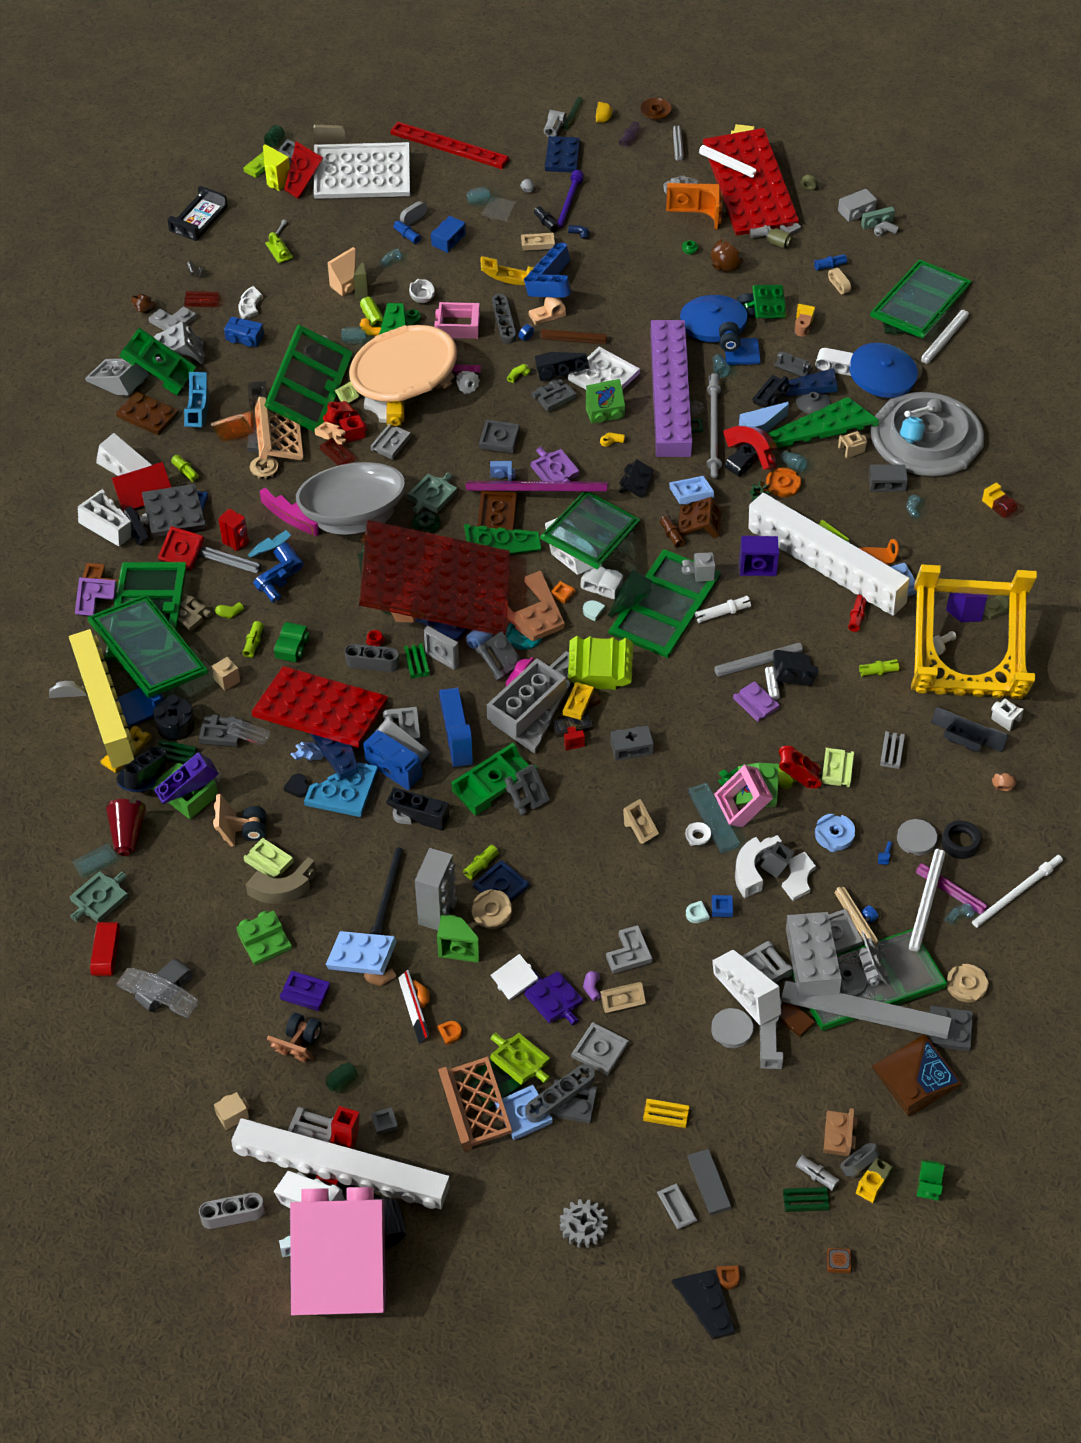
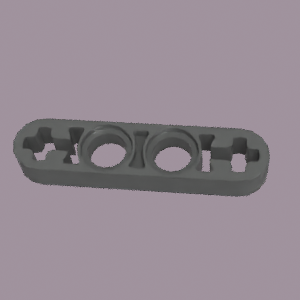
[492,294,516,344]
[525,1064,595,1123]

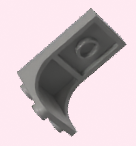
[154,321,205,364]

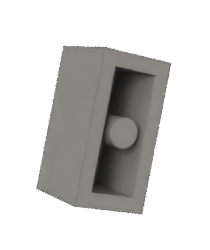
[838,189,877,222]

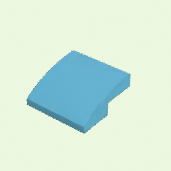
[248,530,291,558]

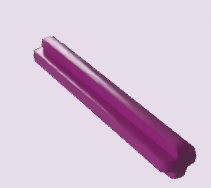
[916,863,987,914]

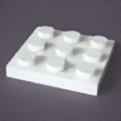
[568,347,640,390]

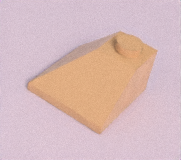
[328,247,357,296]

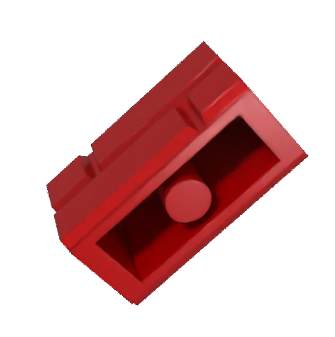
[218,509,249,551]

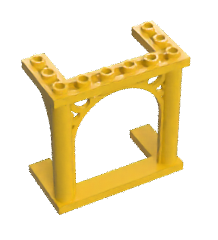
[911,564,1037,699]

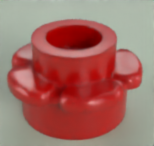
[366,630,384,646]

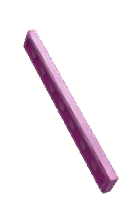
[466,481,609,491]

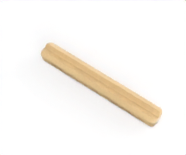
[835,887,879,947]

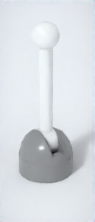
[904,399,942,418]

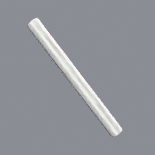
[909,849,945,952]

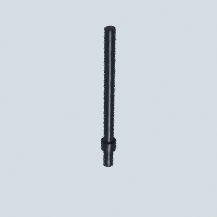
[370,847,403,935]

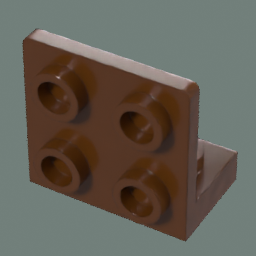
[678,497,722,538]

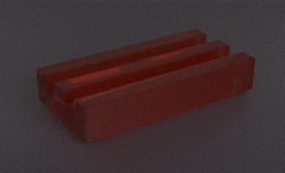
[184,291,219,307]
[319,438,355,466]

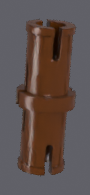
[660,515,685,548]

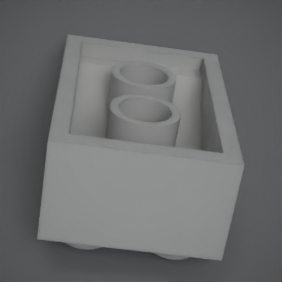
[85,359,149,396]

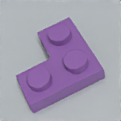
[75,577,117,616]

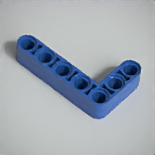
[524,243,571,297]
[439,687,473,767]

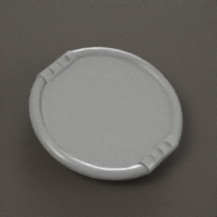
[871,392,984,477]

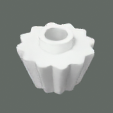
[456,371,480,394]

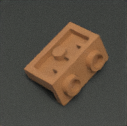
[823,1108,857,1156]

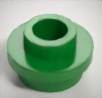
[682,240,698,255]

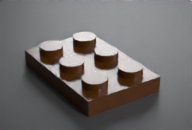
[116,392,179,436]
[477,491,517,530]

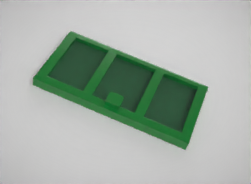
[104,562,187,661]

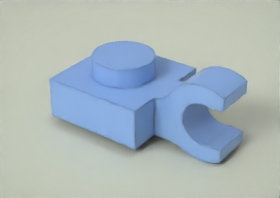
[291,742,324,761]

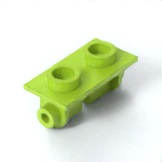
[265,232,293,263]

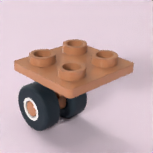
[266,1012,322,1063]

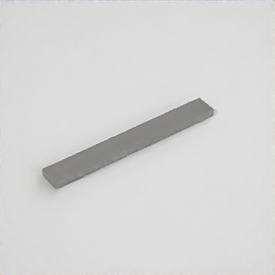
[781,981,952,1039]

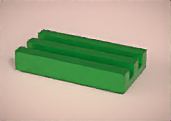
[404,643,429,679]

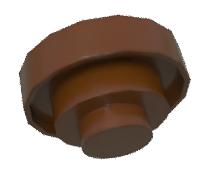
[131,293,156,313]

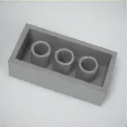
[487,659,566,738]
[415,848,457,930]
[786,912,841,997]

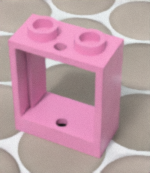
[434,302,480,339]
[714,765,773,827]

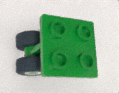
[737,285,787,318]

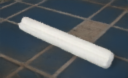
[699,145,757,178]

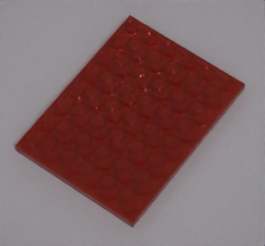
[359,520,510,635]

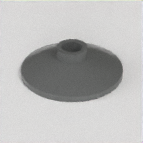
[796,392,830,414]
[838,962,868,996]

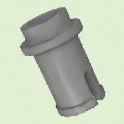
[750,225,770,239]

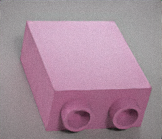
[290,1187,386,1315]

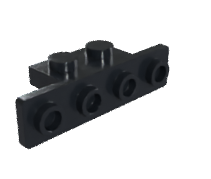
[931,706,1009,752]

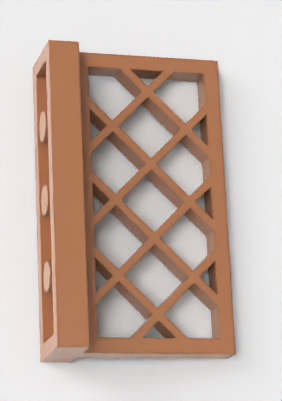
[438,1057,513,1152]

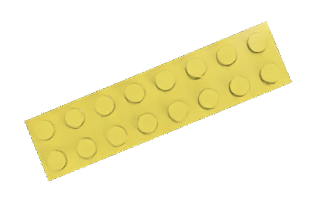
[69,629,136,769]

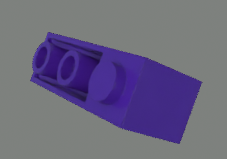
[154,752,219,804]

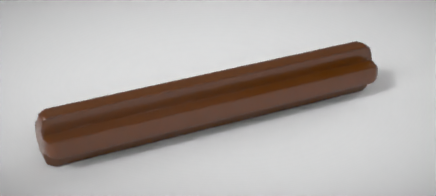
[540,329,607,344]

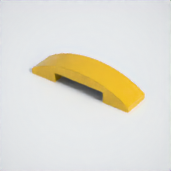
[481,256,534,285]

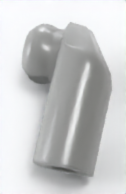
[874,221,898,236]

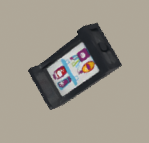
[167,186,228,241]

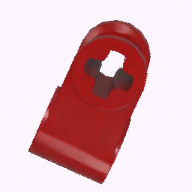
[323,401,358,425]

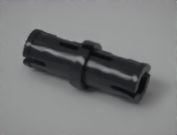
[534,206,559,233]

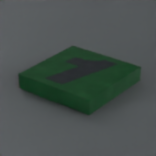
[463,1059,523,1111]

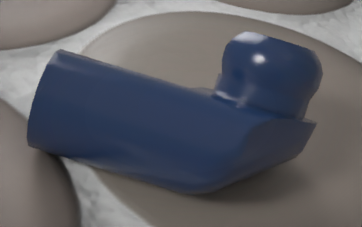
[568,225,590,239]

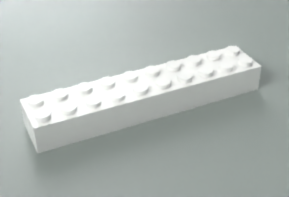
[749,493,910,616]

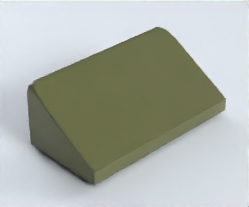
[354,263,368,299]

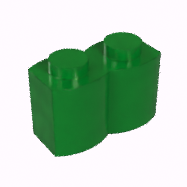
[274,622,310,663]

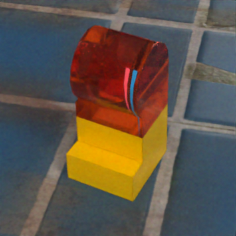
[982,482,1017,518]

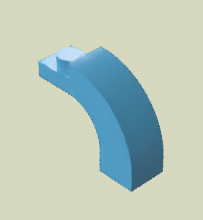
[184,372,209,427]

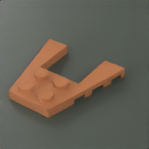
[478,571,565,641]

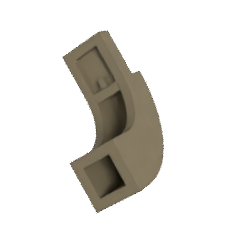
[245,857,316,904]

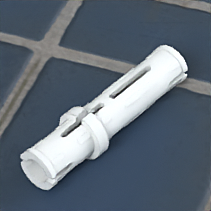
[695,596,751,623]

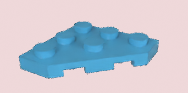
[304,763,378,817]

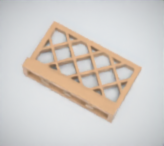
[255,397,303,460]

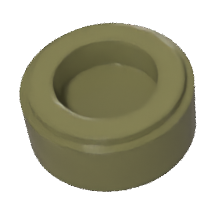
[801,175,818,190]

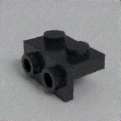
[752,375,790,408]
[618,459,654,498]

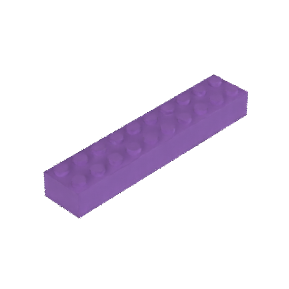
[650,320,692,457]

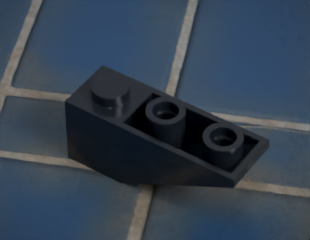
[535,352,590,381]
[386,787,449,831]

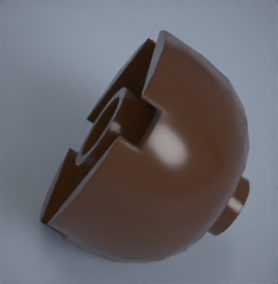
[711,239,743,272]

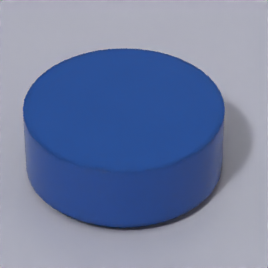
[518,324,534,341]

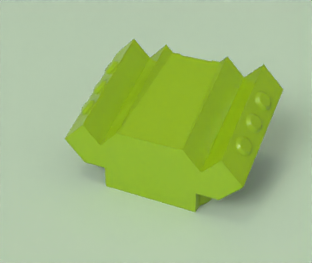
[568,636,633,690]

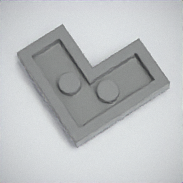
[149,307,196,331]
[606,925,652,974]

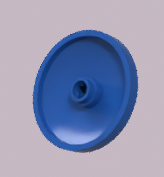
[680,295,747,342]
[849,343,918,398]

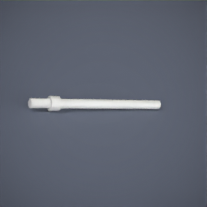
[972,855,1063,928]

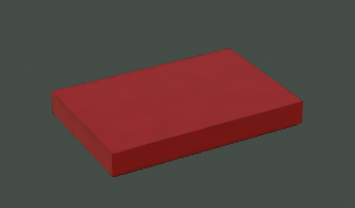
[111,462,171,512]

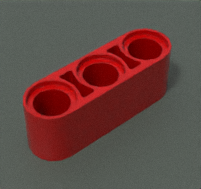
[90,922,120,976]

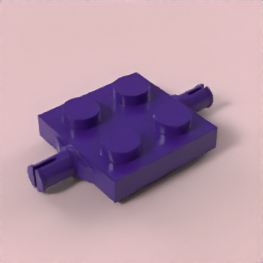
[524,970,583,1026]

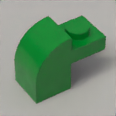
[916,1159,944,1201]

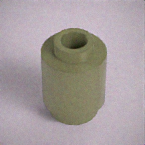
[767,228,792,249]

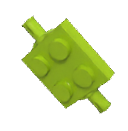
[490,1032,550,1085]

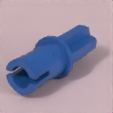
[393,221,421,244]
[814,254,847,271]

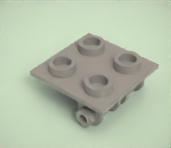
[859,932,888,986]

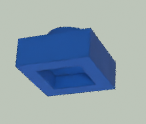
[712,895,733,917]

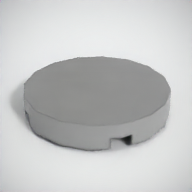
[897,819,937,856]
[711,1008,753,1048]

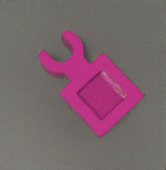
[452,364,481,375]

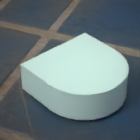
[583,600,605,621]
[686,901,709,923]

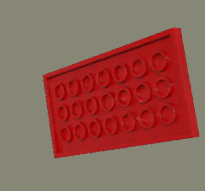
[703,128,799,236]

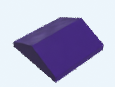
[946,593,988,622]

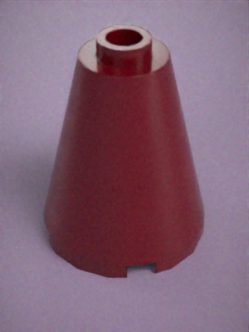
[106,798,146,856]

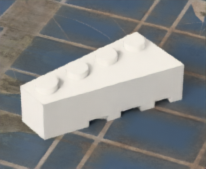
[712,950,782,1025]

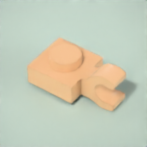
[315,422,346,444]

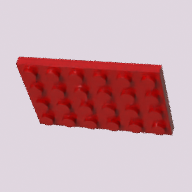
[252,666,388,748]

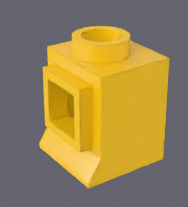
[386,401,404,426]

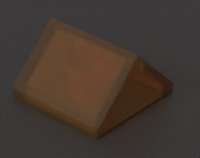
[211,411,254,442]

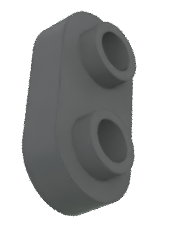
[840,1143,880,1177]

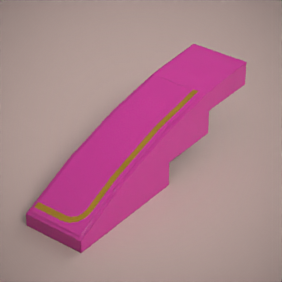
[260,488,319,536]

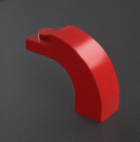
[723,426,777,470]
[316,1106,360,1187]

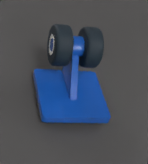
[719,322,760,365]

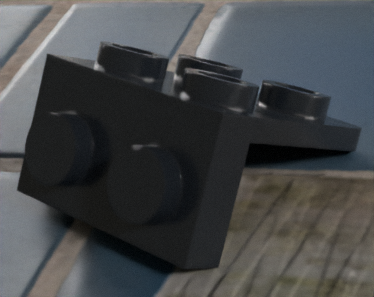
[773,650,819,686]

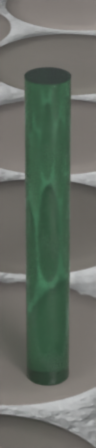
[563,97,583,130]

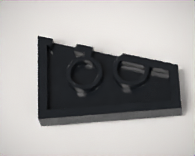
[672,1269,735,1340]

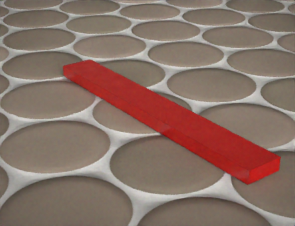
[390,122,509,169]

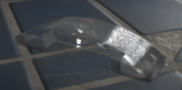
[116,968,199,1018]

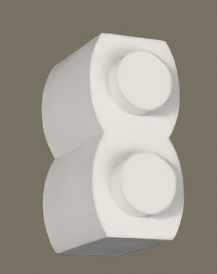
[581,566,623,599]

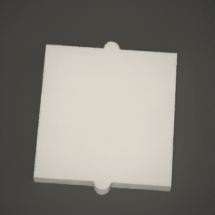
[491,954,539,1001]

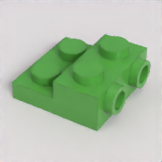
[236,910,292,966]

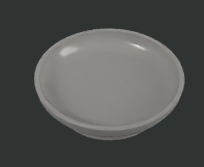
[296,462,405,534]

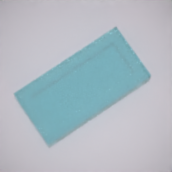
[72,843,118,879]

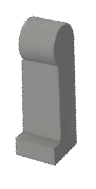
[760,1016,783,1069]

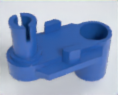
[253,542,304,603]

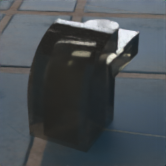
[248,381,267,410]

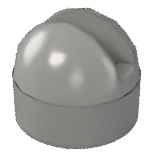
[520,179,534,193]

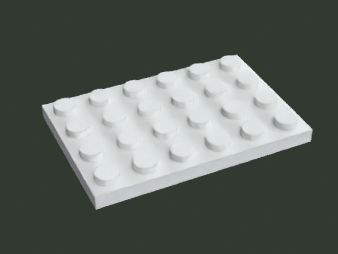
[314,142,410,199]

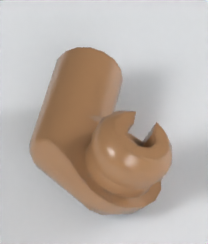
[364,968,396,986]

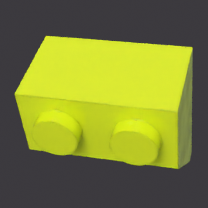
[263,144,290,191]

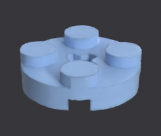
[815,814,855,852]

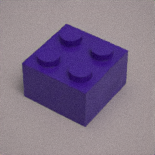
[739,536,779,576]

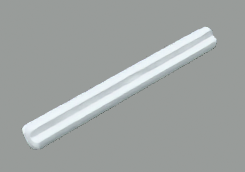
[921,310,969,364]

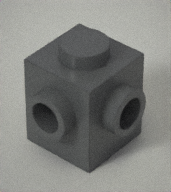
[760,841,794,878]

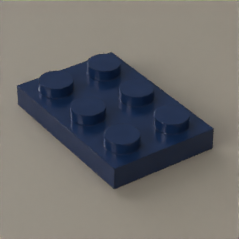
[545,136,580,173]

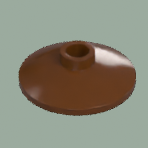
[641,98,671,119]

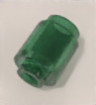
[264,125,285,148]
[325,1062,358,1093]

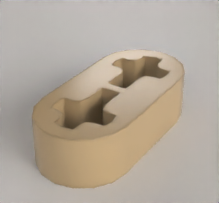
[828,268,851,295]

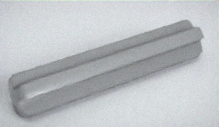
[673,126,684,161]

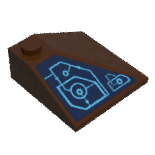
[872,1034,962,1117]

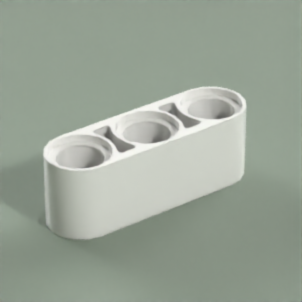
[815,348,853,376]

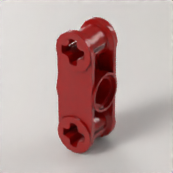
[779,746,821,789]

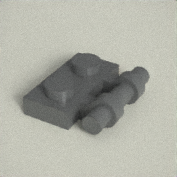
[531,379,576,412]
[199,714,244,747]
[504,765,550,815]

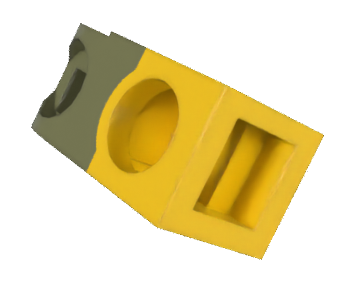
[856,1158,893,1203]

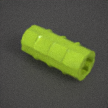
[360,297,383,327]

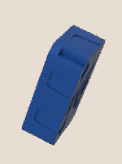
[363,730,422,790]

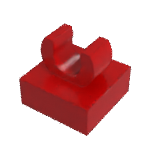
[564,726,585,751]

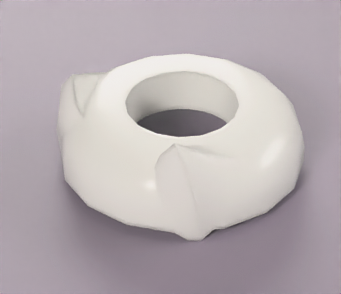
[685,822,711,846]

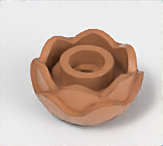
[992,773,1017,791]

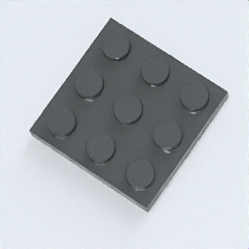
[142,484,206,537]

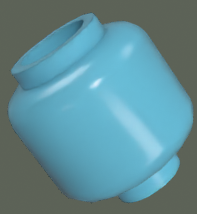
[900,416,925,444]

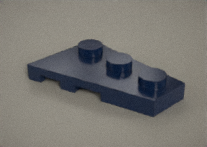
[785,368,837,396]

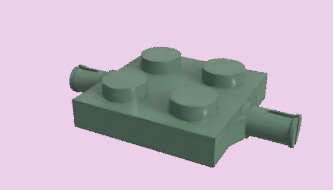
[408,472,457,513]
[70,871,128,923]

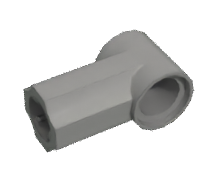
[544,110,566,137]

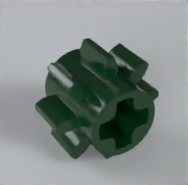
[749,481,773,501]

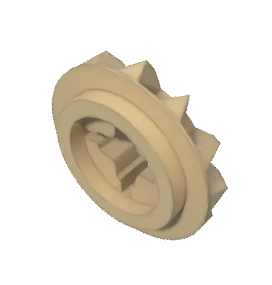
[250,456,278,479]

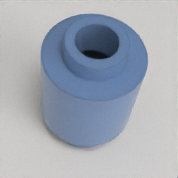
[466,623,494,649]

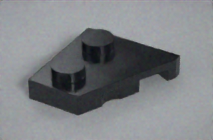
[124,506,149,546]

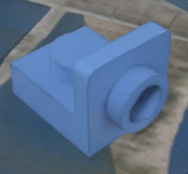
[490,461,515,481]

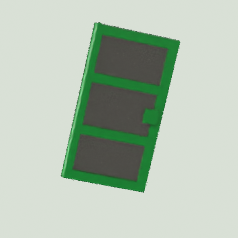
[264,325,353,432]

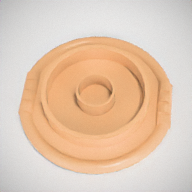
[349,325,457,402]

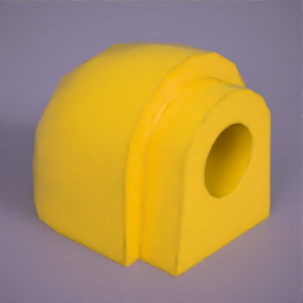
[596,102,612,123]

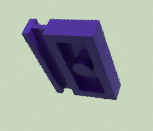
[280,971,330,1011]

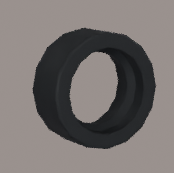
[941,820,981,859]

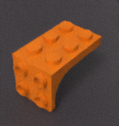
[666,183,722,229]

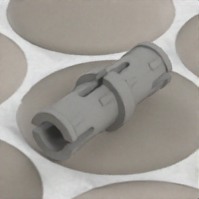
[796,1155,840,1191]

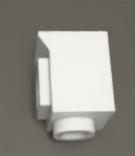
[991,699,1024,731]

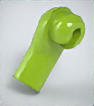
[507,364,531,383]
[215,602,244,619]

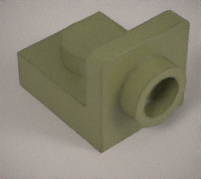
[984,595,1009,620]

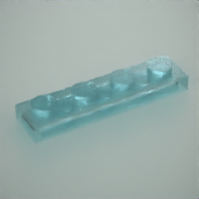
[688,782,740,853]

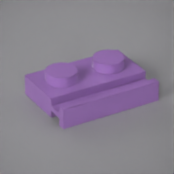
[733,681,779,722]

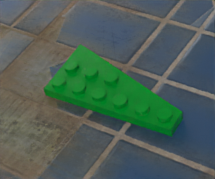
[767,397,879,448]

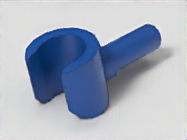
[878,841,893,865]

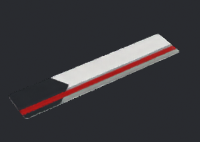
[398,970,429,1044]

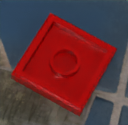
[157,526,205,571]

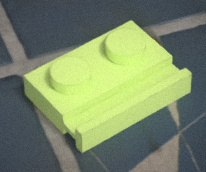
[821,748,854,787]
[244,838,293,878]

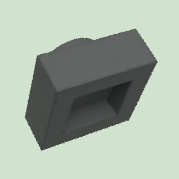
[371,1107,398,1136]

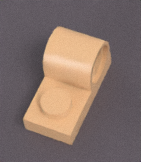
[529,297,566,325]

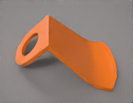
[859,539,899,565]

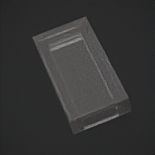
[227,718,270,746]

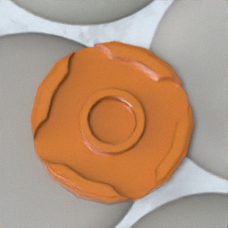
[766,468,801,497]

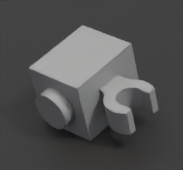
[682,552,715,582]

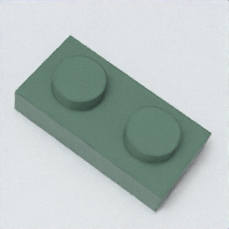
[861,207,895,229]

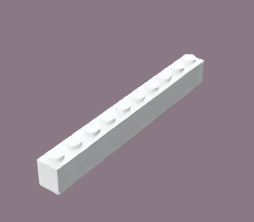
[231,1118,450,1209]

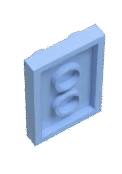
[326,931,397,975]

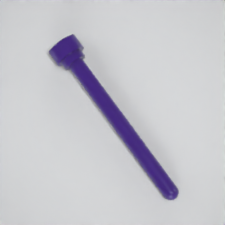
[557,170,584,228]

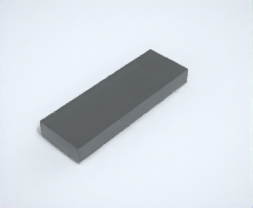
[688,1149,731,1216]

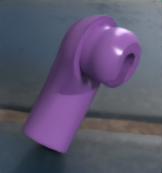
[583,971,601,1002]

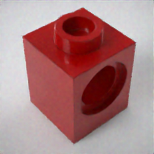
[339,415,367,443]

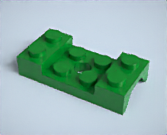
[119,327,196,396]
[451,743,537,816]

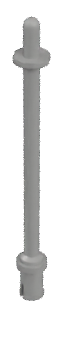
[707,374,722,478]

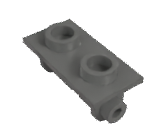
[774,351,812,377]

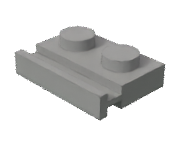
[371,424,411,460]

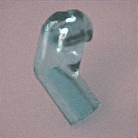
[380,249,403,267]
[905,494,921,519]
[944,903,975,925]

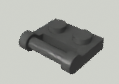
[475,631,521,680]
[550,1079,597,1124]

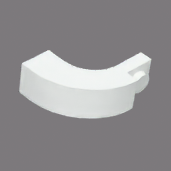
[735,835,782,898]

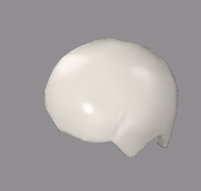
[409,279,435,304]

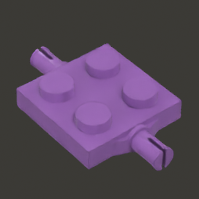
[531,447,579,481]

